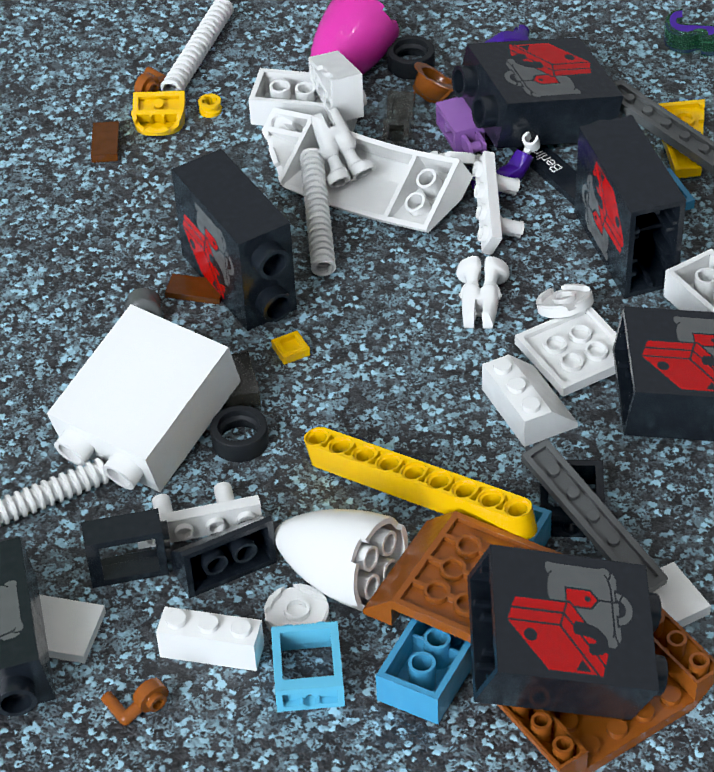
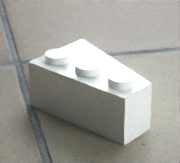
[308,51,367,121]

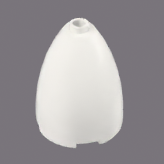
[274,509,408,611]

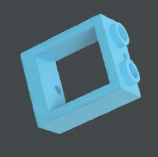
[271,621,345,712]

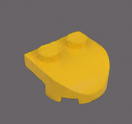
[131,91,186,136]

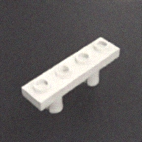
[472,150,524,255]
[137,482,262,549]

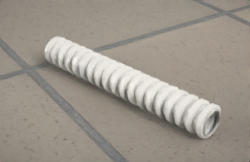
[161,0,234,92]
[300,148,336,276]
[0,458,109,527]

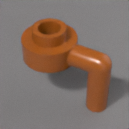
[134,66,166,92]
[101,678,169,726]

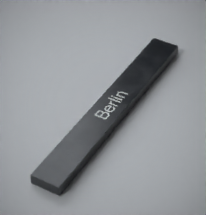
[509,145,577,206]

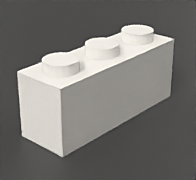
[156,606,264,671]

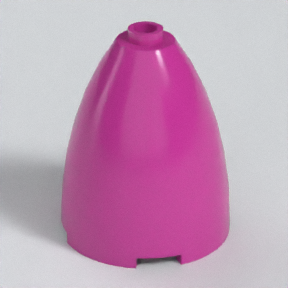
[310,0,399,75]

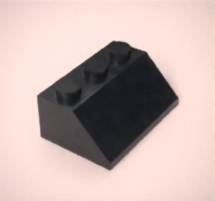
[171,516,277,599]

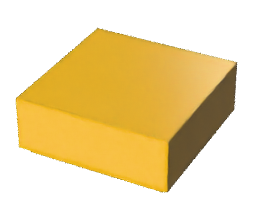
[271,330,310,365]

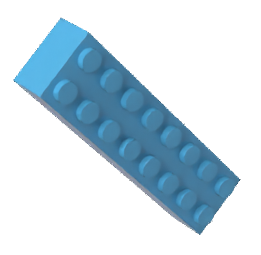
[376,504,552,724]

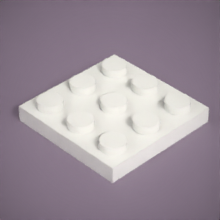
[515,307,617,397]

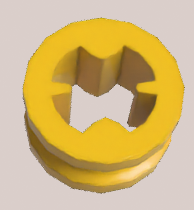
[198,93,222,118]

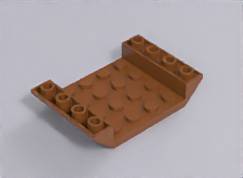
[363,511,562,643]
[498,608,714,772]

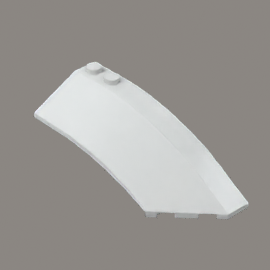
[262,108,473,233]

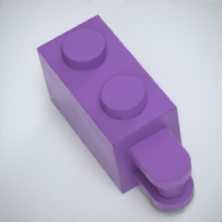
[436,97,487,153]

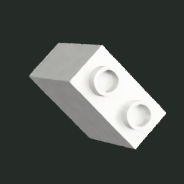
[47,304,241,492]

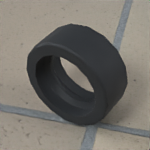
[387,35,435,79]
[210,405,269,463]

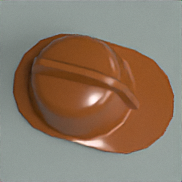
[413,62,453,103]

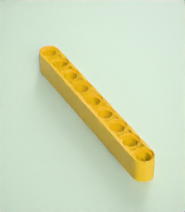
[304,427,538,540]

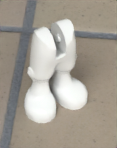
[310,107,375,188]
[456,256,510,329]

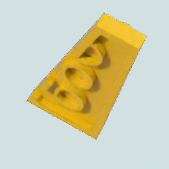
[658,99,705,178]

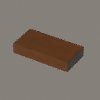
[91,121,120,163]
[165,273,221,305]

